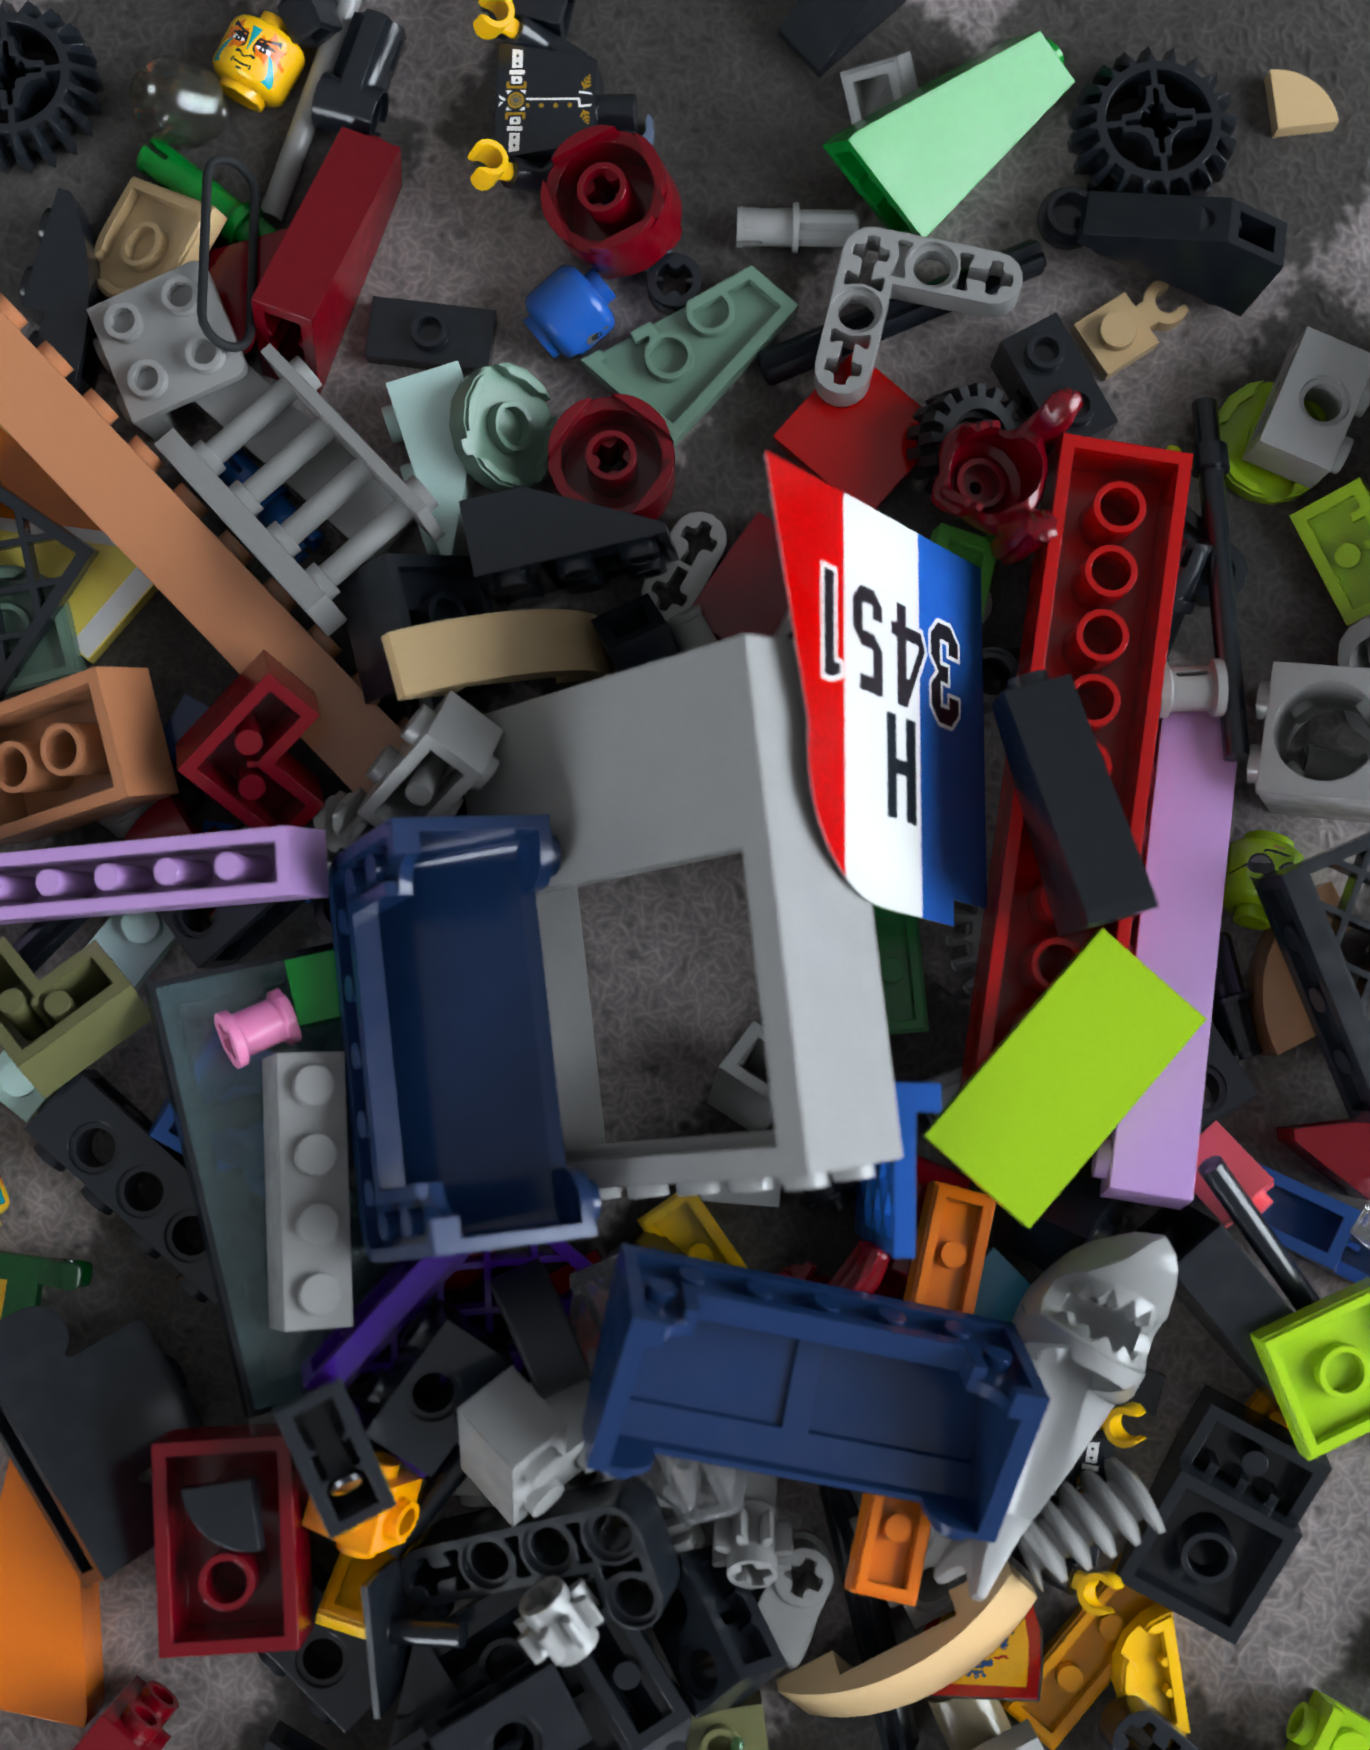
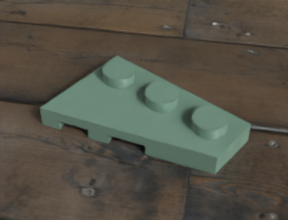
[581,265,798,448]

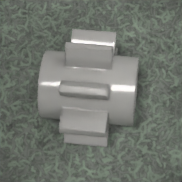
[712,1501,793,1589]
[514,1576,604,1667]

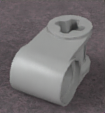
[751,1530,834,1671]

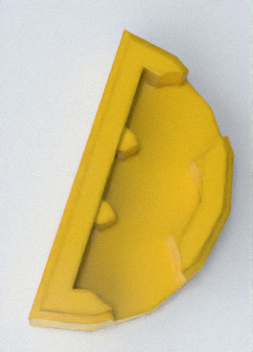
[1111,1603,1190,1734]

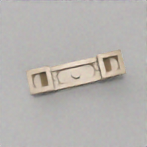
[381,609,613,701]
[776,1561,1037,1718]

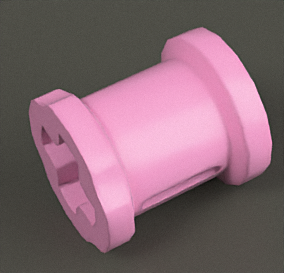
[214,988,302,1069]

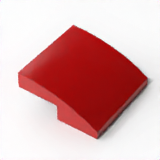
[773,353,922,511]

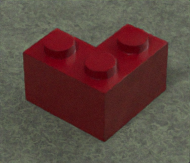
[176,649,325,829]

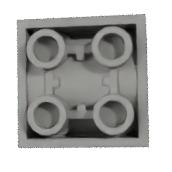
[1247,661,1370,823]

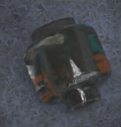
[129,55,228,149]

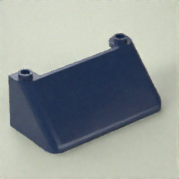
[328,814,601,1263]

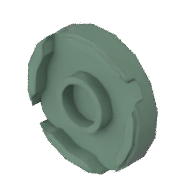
[449,363,558,492]

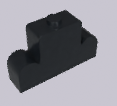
[0,1306,204,1588]

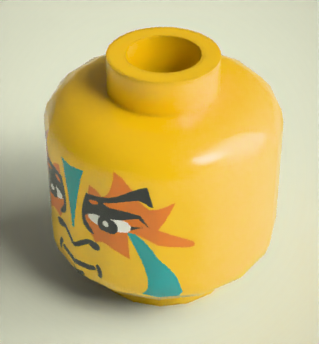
[212,11,305,113]

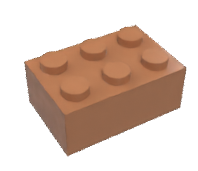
[0,666,179,845]

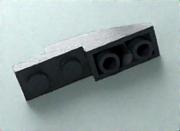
[20,188,105,395]

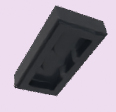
[365,296,498,374]

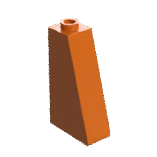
[0,1458,105,1728]

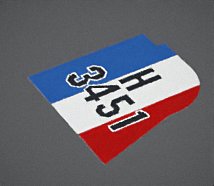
[765,450,987,927]

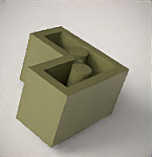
[0,936,151,1098]

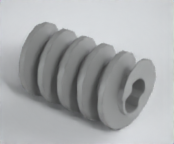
[1016,1457,1166,1592]

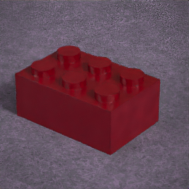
[151,1423,314,1659]

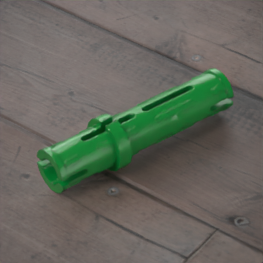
[136,136,278,246]

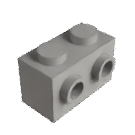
[356,690,504,827]

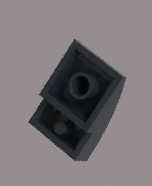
[1115,1384,1332,1645]

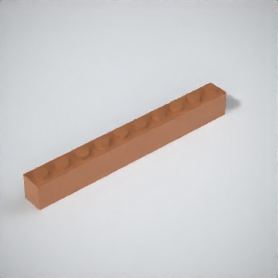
[0,292,409,793]

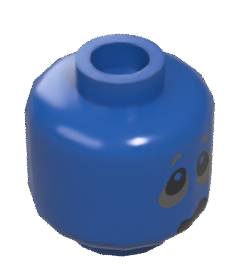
[522,264,616,360]

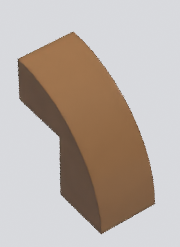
[1246,881,1353,1055]

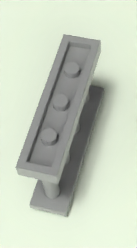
[154,343,445,637]

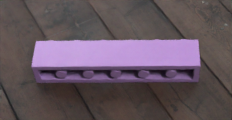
[0,825,329,925]

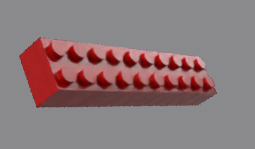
[959,433,1193,1089]

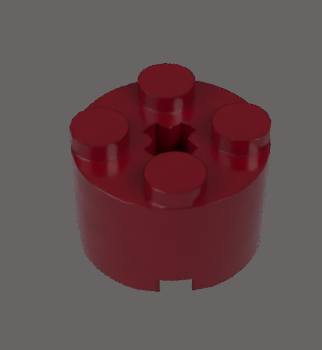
[540,125,682,279]
[547,393,675,520]

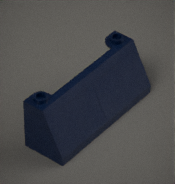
[582,1243,1051,1543]

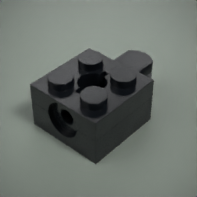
[338,553,498,720]

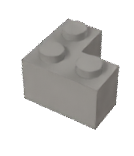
[457,1366,595,1527]

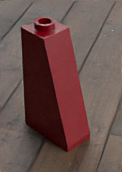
[251,127,402,394]

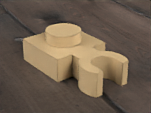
[1070,281,1189,381]

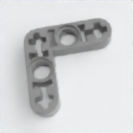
[814,227,1023,407]

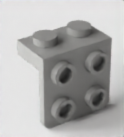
[86,261,248,441]

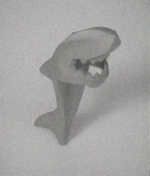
[933,1232,1178,1601]

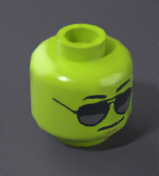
[1223,830,1305,930]

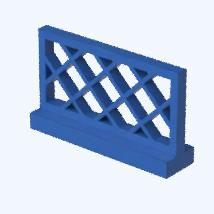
[855,1079,941,1258]

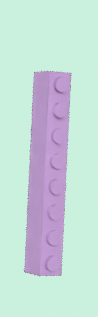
[1091,711,1237,1210]

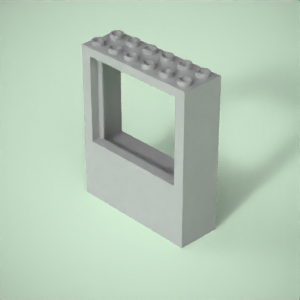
[465,634,903,1200]

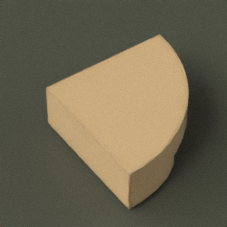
[1264,69,1339,138]

